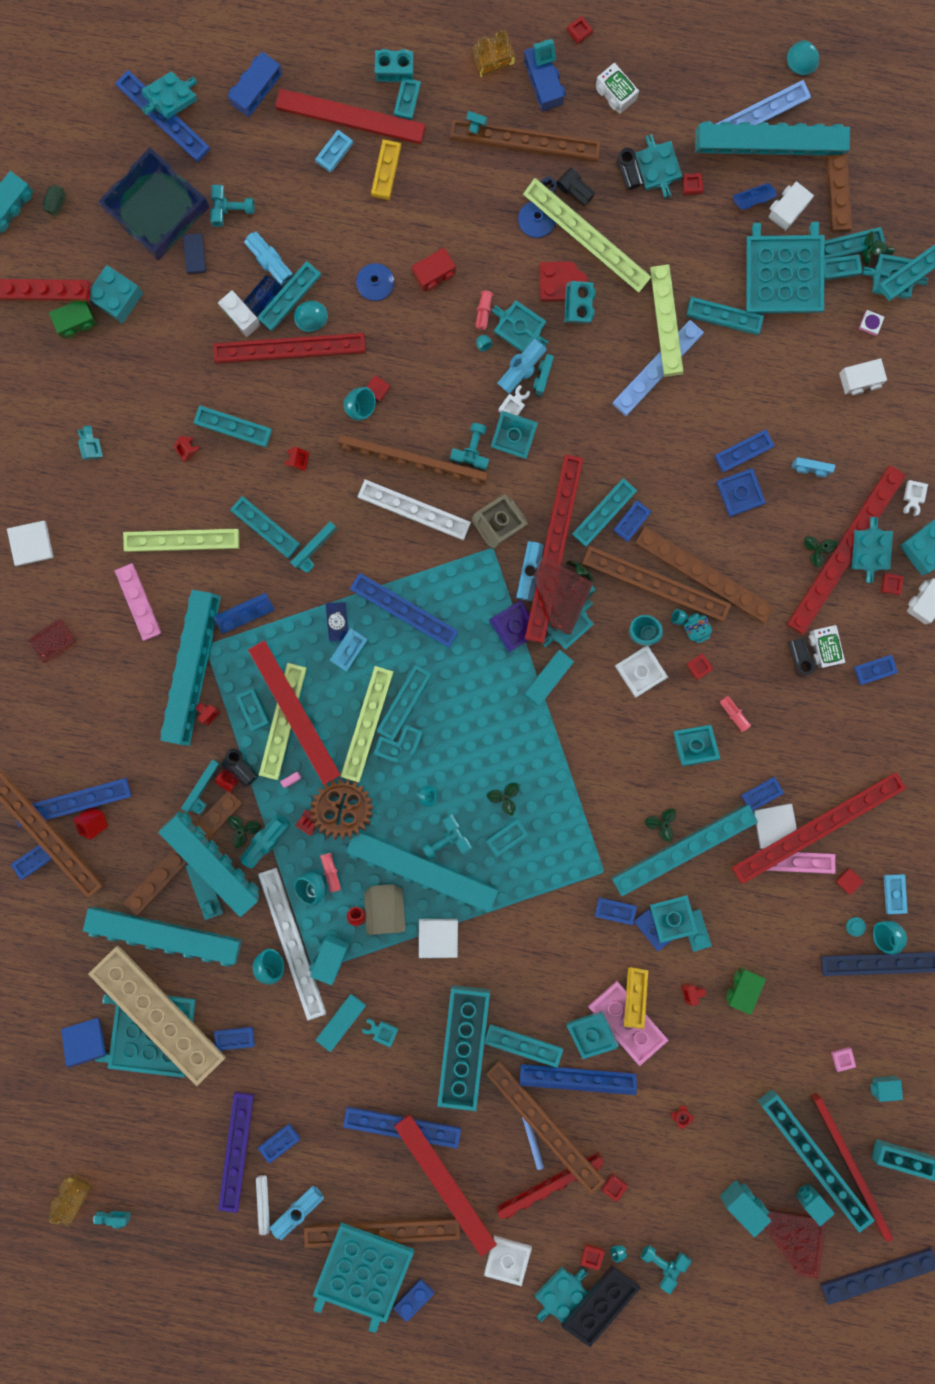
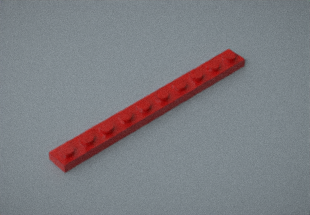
[524,454,584,644]
[786,465,906,635]
[731,772,907,884]

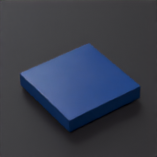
[716,468,766,517]
[61,1018,106,1068]

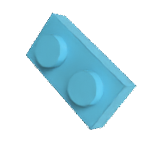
[315,130,354,173]
[792,457,835,477]
[330,628,368,672]
[884,874,907,914]

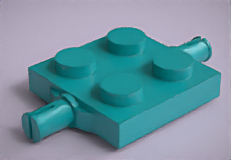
[142,71,197,119]
[636,134,682,198]
[862,254,928,299]
[491,300,549,353]
[852,517,893,583]
[541,596,594,650]
[535,1267,589,1322]

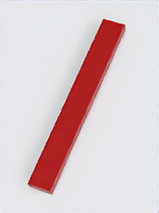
[275,88,426,145]
[213,333,366,364]
[248,640,341,785]
[810,1093,893,1242]
[394,1114,497,1257]

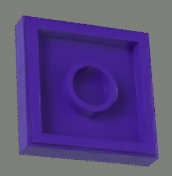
[489,600,530,652]

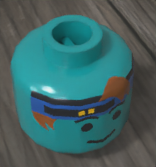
[684,613,712,643]

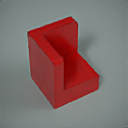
[73,807,108,840]

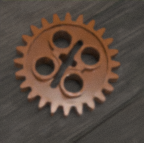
[310,779,374,841]

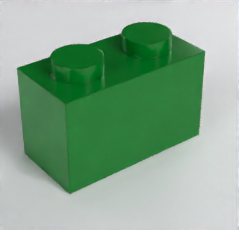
[49,301,98,339]
[725,967,766,1015]

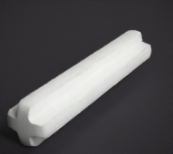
[256,1175,270,1235]

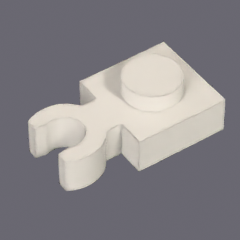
[498,385,530,415]
[903,480,928,516]

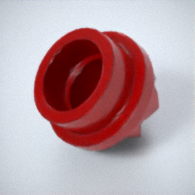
[346,907,366,927]

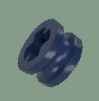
[541,177,557,194]

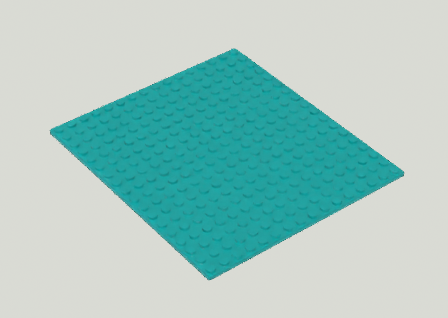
[209,548,604,963]

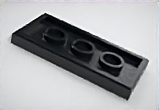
[561,1264,641,1347]

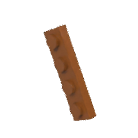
[827,154,852,232]

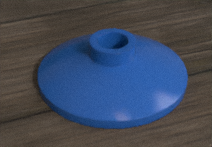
[518,201,556,238]
[356,263,394,301]

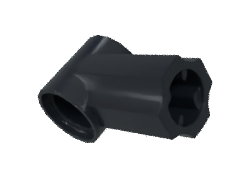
[616,148,642,190]
[556,168,596,207]
[787,637,815,677]
[222,748,258,787]

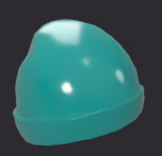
[787,40,819,75]
[294,300,328,333]
[343,387,376,421]
[629,615,663,646]
[293,872,325,906]
[873,921,907,955]
[252,949,284,985]

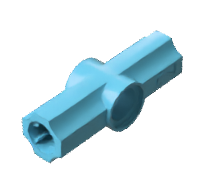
[244,232,294,286]
[498,338,547,394]
[516,541,544,601]
[270,1185,324,1240]

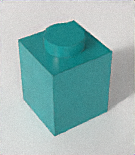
[870,1076,903,1102]

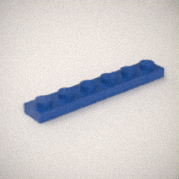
[115,70,211,163]
[350,573,459,648]
[17,777,132,827]
[520,1064,637,1095]
[343,1106,461,1149]

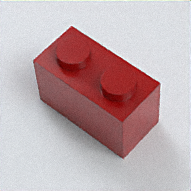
[411,247,456,292]

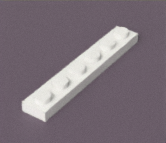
[358,480,471,541]

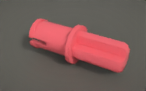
[475,290,493,330]
[720,696,751,732]
[320,853,341,892]

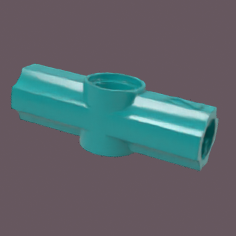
[240,815,289,869]

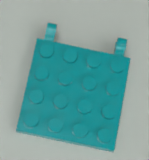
[746,222,825,314]
[95,993,196,1078]
[313,1222,414,1333]

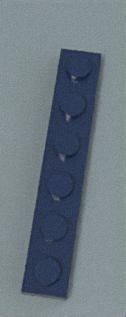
[821,951,935,976]
[820,1247,935,1305]

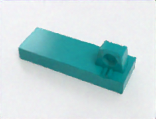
[290,521,338,574]
[181,759,222,815]
[185,865,224,920]

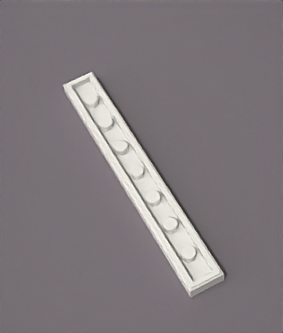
[258,867,326,1021]

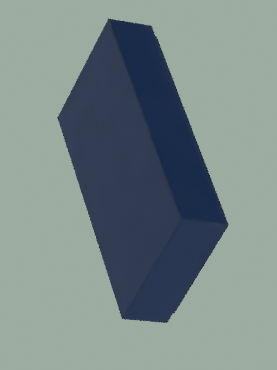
[183,233,207,274]

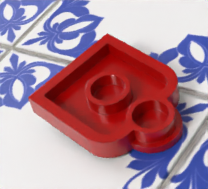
[540,262,588,302]

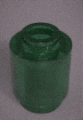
[42,185,67,216]

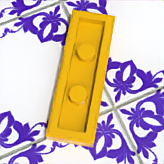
[371,139,401,200]
[624,967,648,1030]

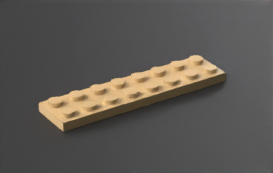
[88,946,226,1086]

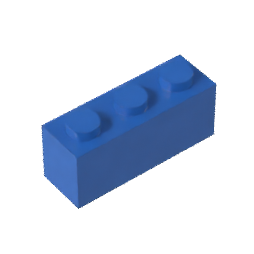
[523,47,566,112]
[228,51,283,118]

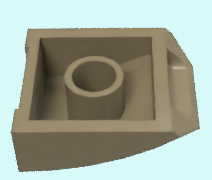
[472,494,528,548]
[364,884,406,935]

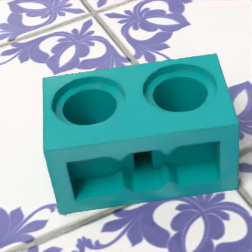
[375,49,414,82]
[564,281,596,324]
[795,1183,835,1227]

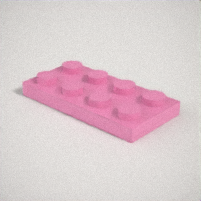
[588,980,669,1066]

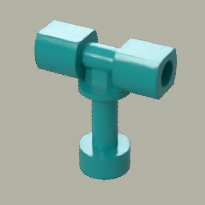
[211,185,255,227]
[449,423,489,472]
[422,815,472,860]
[640,1244,692,1294]

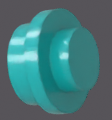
[846,917,866,937]

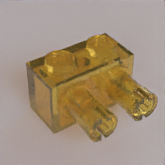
[471,30,515,77]
[48,1175,92,1227]

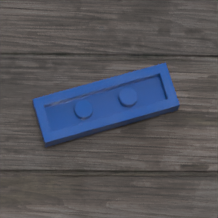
[714,430,775,473]
[214,593,275,634]

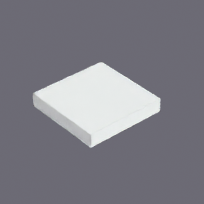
[7,521,54,567]
[615,646,668,698]
[753,803,797,849]
[419,918,458,958]
[484,1235,532,1286]

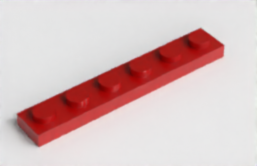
[0,279,91,301]
[497,1152,604,1219]

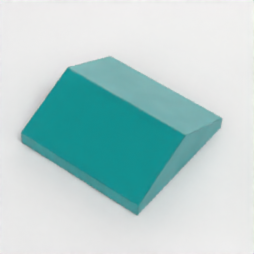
[491,410,538,459]
[673,725,720,767]
[650,895,698,943]

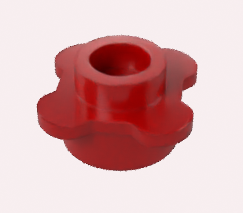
[671,1105,694,1129]

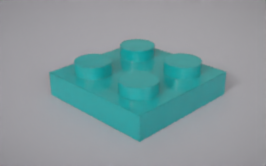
[566,1011,619,1059]

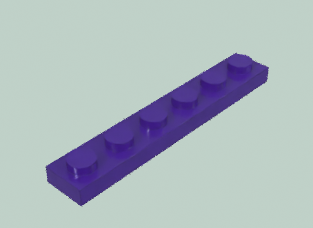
[218,1091,254,1213]

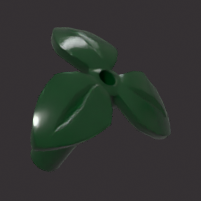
[862,231,894,266]
[804,536,838,567]
[562,561,593,593]
[487,783,519,816]
[644,809,676,842]
[228,815,261,849]

